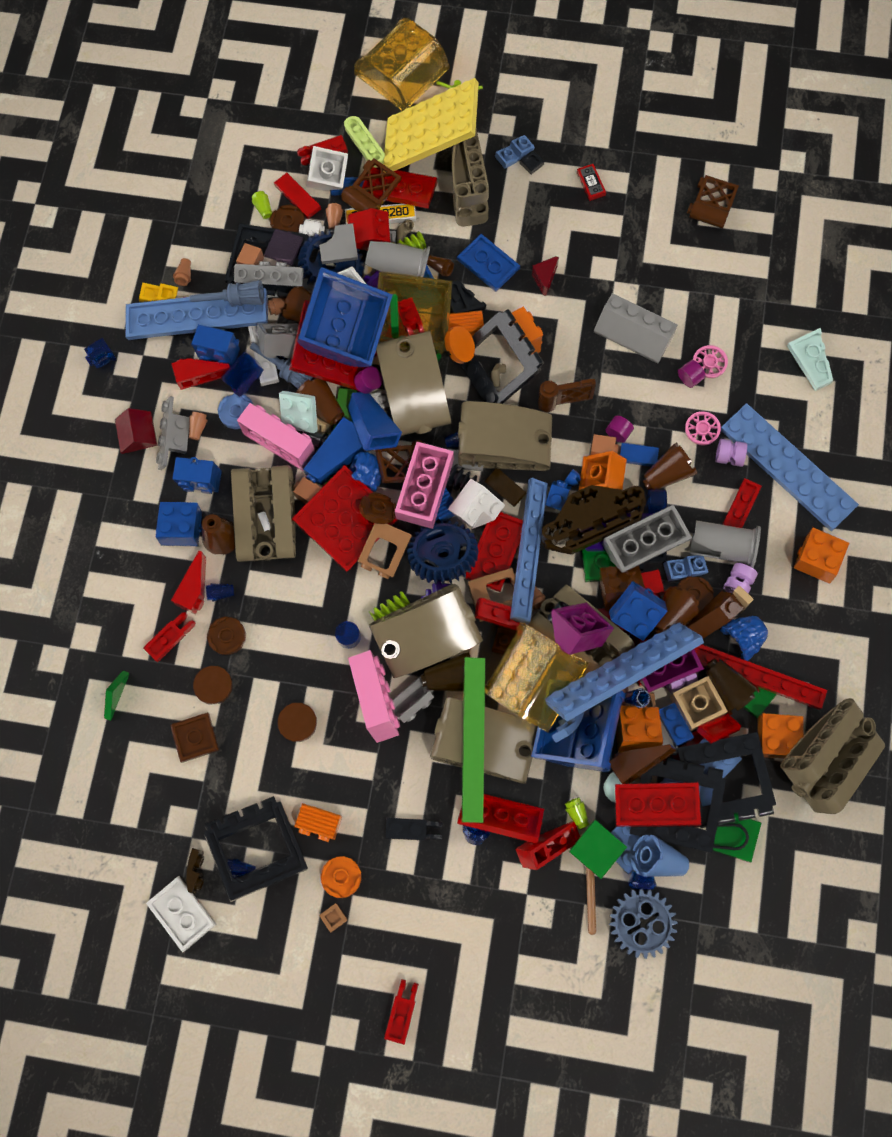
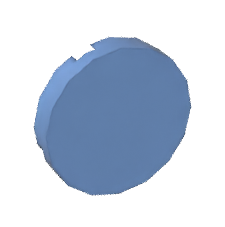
[218,393,253,429]

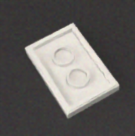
[146,876,217,952]

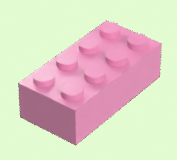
[237,403,316,472]
[395,442,454,529]
[348,650,400,743]

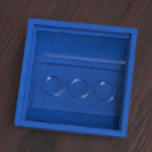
[297,267,393,367]
[531,679,626,772]

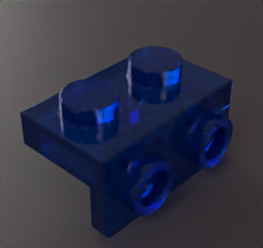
[221,352,264,397]

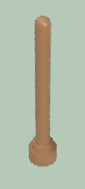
[581,833,596,935]

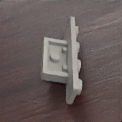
[234,261,303,286]
[156,396,189,470]
[393,667,434,723]

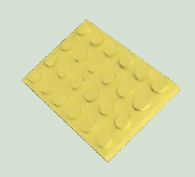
[383,78,479,173]

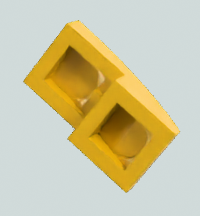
[139,282,178,302]

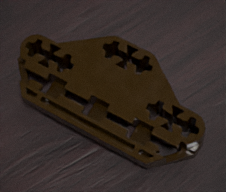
[541,485,647,555]

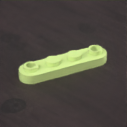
[344,116,385,168]

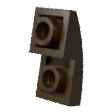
[484,468,527,507]
[492,620,520,656]
[186,848,204,894]

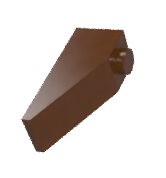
[685,591,744,638]
[609,744,676,784]

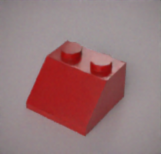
[347,208,390,251]

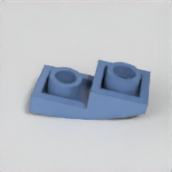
[495,135,535,169]
[663,555,708,581]
[552,712,584,743]

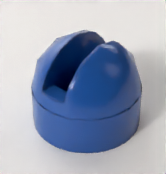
[565,469,581,486]

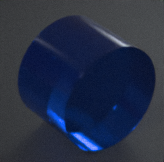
[647,489,667,513]
[335,621,361,649]

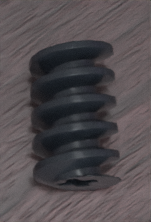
[447,464,487,492]

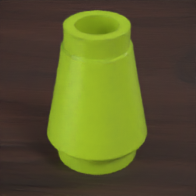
[252,191,272,219]
[565,797,590,829]

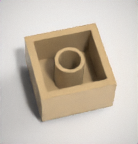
[670,676,728,731]

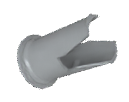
[365,241,430,288]
[690,520,761,568]

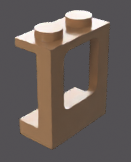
[358,523,412,579]
[468,568,516,622]

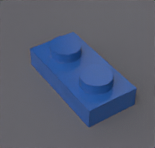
[659,702,694,747]

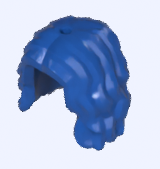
[349,452,381,492]
[720,616,768,661]

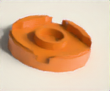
[445,326,475,364]
[321,856,362,898]

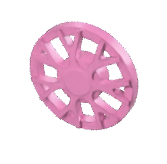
[693,345,728,378]
[685,411,721,445]

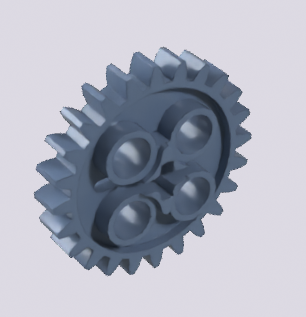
[609,889,678,959]

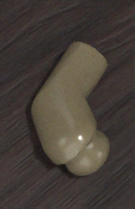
[397,220,414,243]
[491,363,506,388]

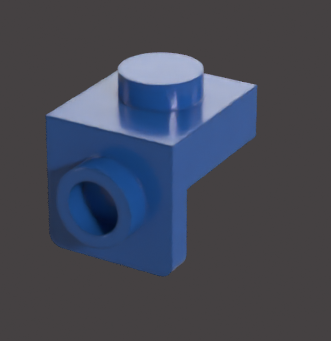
[545,480,571,510]

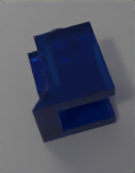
[84,338,117,368]

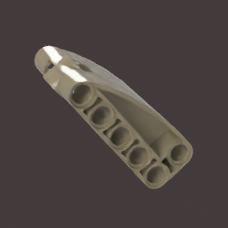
[452,128,489,227]
[376,331,451,436]
[458,401,552,471]
[231,465,296,562]
[369,584,483,678]
[524,585,635,679]
[430,697,538,784]
[781,698,885,814]

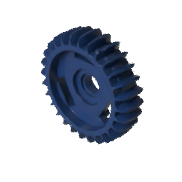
[298,230,364,290]
[407,520,479,585]

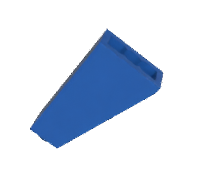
[348,392,402,451]
[303,417,366,485]

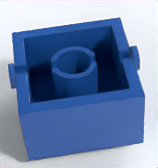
[191,324,240,368]
[173,457,222,494]
[155,502,202,546]
[609,581,667,641]

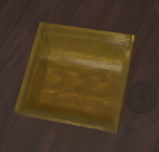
[354,18,450,111]
[377,272,452,354]
[485,623,589,732]

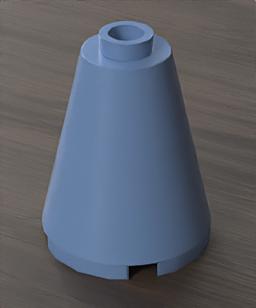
[631,835,689,877]

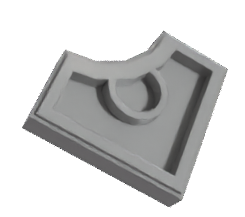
[319,223,358,264]

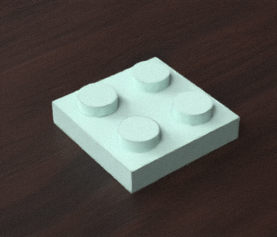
[279,391,318,433]

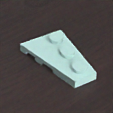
[787,328,833,391]

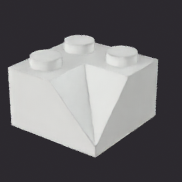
[306,146,348,191]
[448,479,505,529]

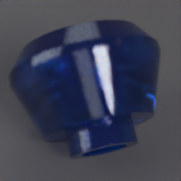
[463,825,490,845]
[628,871,657,890]

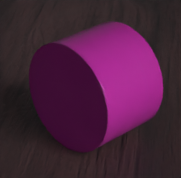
[678,360,706,388]
[354,367,383,394]
[605,415,634,443]

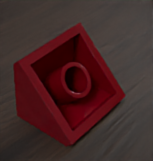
[115,408,158,454]

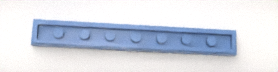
[510,478,548,624]

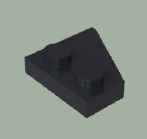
[441,280,486,314]

